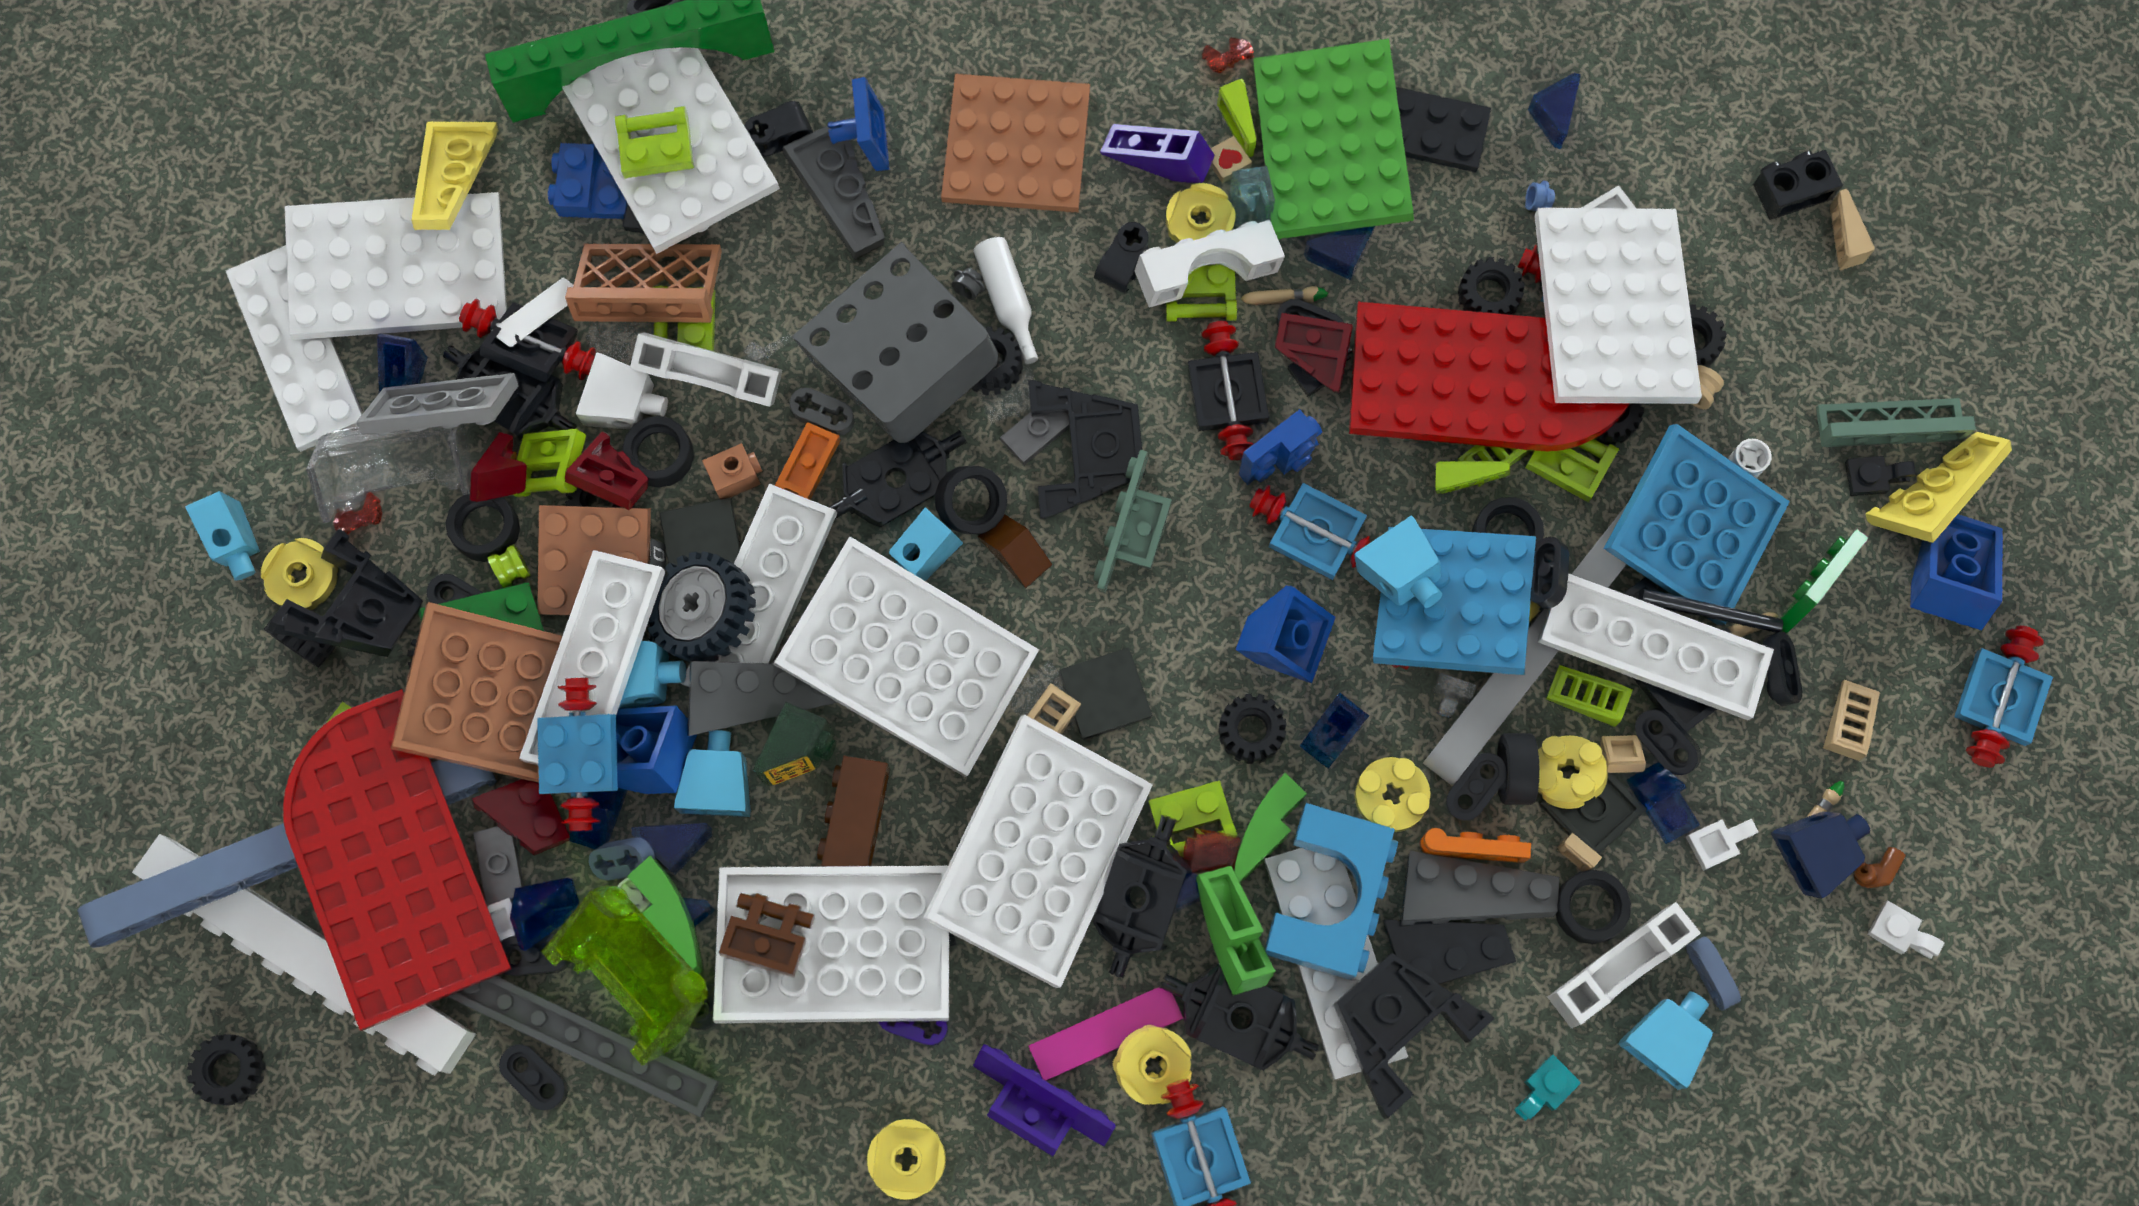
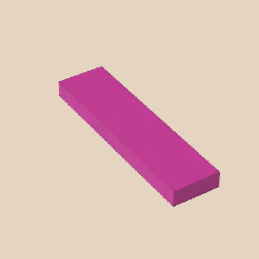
[1029,983,1183,1081]

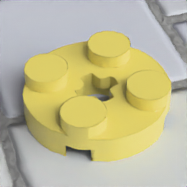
[1166,183,1236,243]
[261,538,338,611]
[1538,736,1608,809]
[1355,757,1431,832]
[1113,1025,1192,1105]
[867,1119,946,1200]

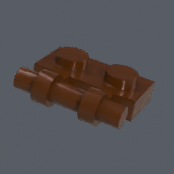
[718,893,815,978]

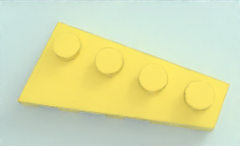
[411,122,498,230]
[1866,432,2012,543]

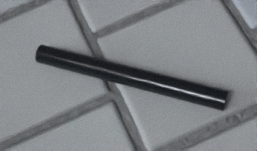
[1638,589,1783,633]

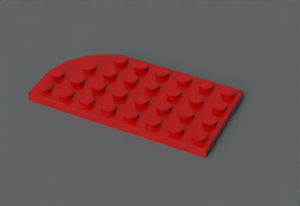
[1349,302,1630,451]
[283,689,511,1031]

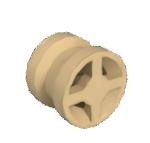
[1692,365,1724,410]

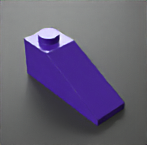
[1100,124,1215,184]

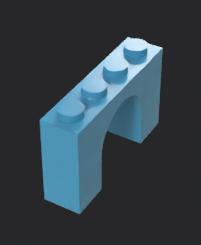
[1265,803,1398,980]

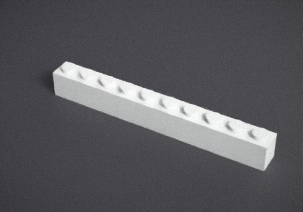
[132,834,476,1076]

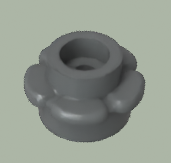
[951,268,985,300]

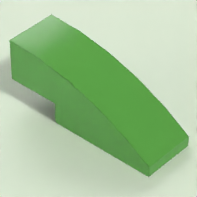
[1234,773,1307,884]
[627,855,703,975]
[1196,866,1276,995]

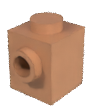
[702,443,762,500]

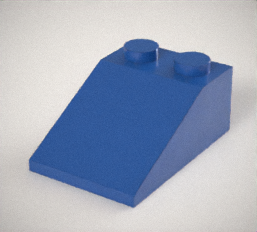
[1910,514,2003,631]
[616,706,697,794]

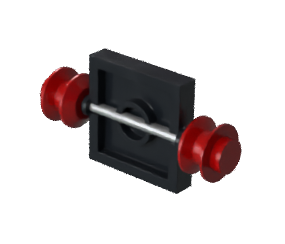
[459,299,596,383]
[1188,321,1269,461]

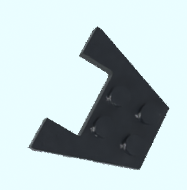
[1028,380,1145,519]
[268,529,423,657]
[1333,953,1494,1119]

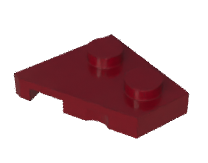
[1275,313,1353,394]
[565,432,648,510]
[472,779,570,856]

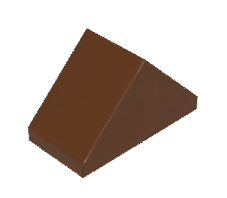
[978,514,1052,588]

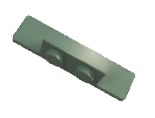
[1093,450,1172,593]

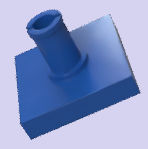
[828,77,890,171]

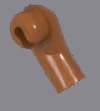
[1854,847,1906,888]

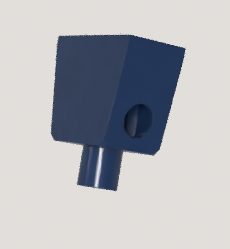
[1771,811,1870,899]

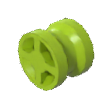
[487,544,531,588]

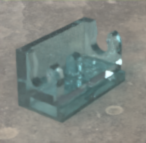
[1229,166,1275,227]

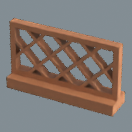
[565,244,722,323]

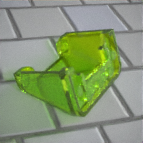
[542,885,708,1066]

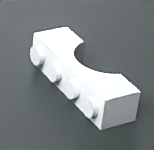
[1135,220,1285,308]
[630,333,783,407]
[1547,902,1701,1028]

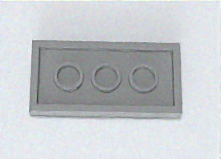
[356,373,519,436]

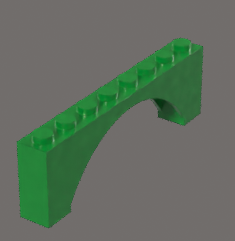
[485,0,775,123]

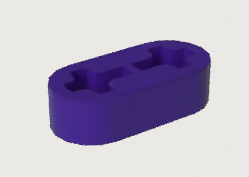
[878,1021,948,1046]

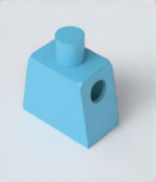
[185,491,260,580]
[889,507,963,581]
[1354,515,1442,608]
[618,641,686,709]
[674,730,751,817]
[1618,991,1713,1090]

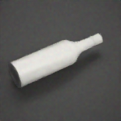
[973,237,1038,364]

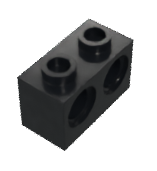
[1753,149,1843,220]

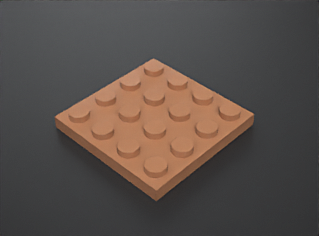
[941,74,1090,213]
[390,602,562,783]

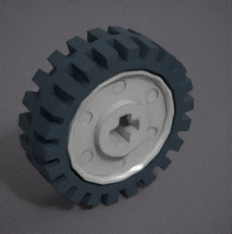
[648,551,756,662]

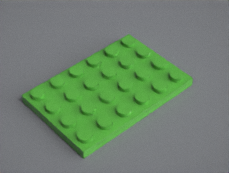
[1253,39,1414,239]

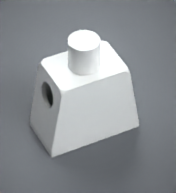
[576,352,668,429]

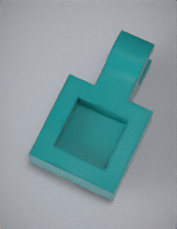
[1514,1054,1581,1121]

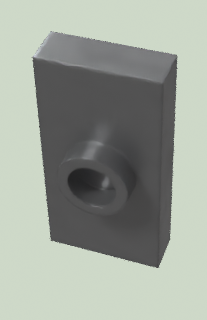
[1000,412,1070,466]
[473,827,526,906]

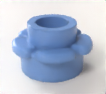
[1525,181,1555,211]

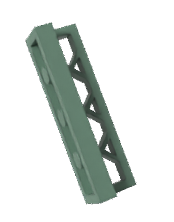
[1816,398,1976,447]

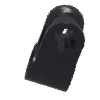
[744,101,813,158]
[1094,222,1148,294]

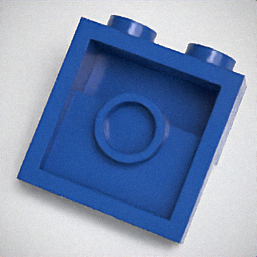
[548,143,628,219]
[1239,409,1322,485]

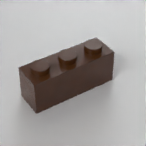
[817,755,890,867]

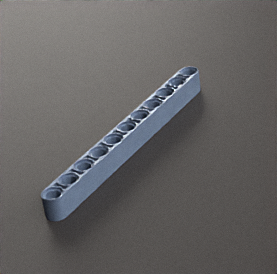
[77,760,497,948]

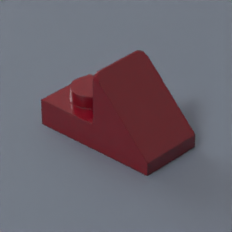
[470,432,527,502]

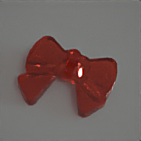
[1202,37,1254,73]
[333,492,382,535]

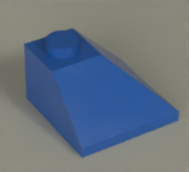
[1236,585,1336,683]

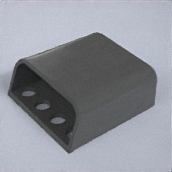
[792,242,998,443]

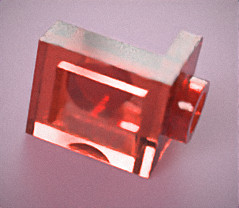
[1183,828,1240,872]

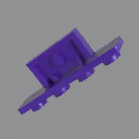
[973,1044,1116,1157]

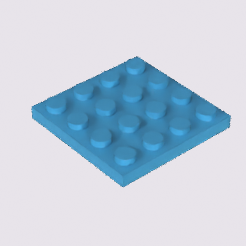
[1603,424,1790,625]
[1373,527,1536,675]

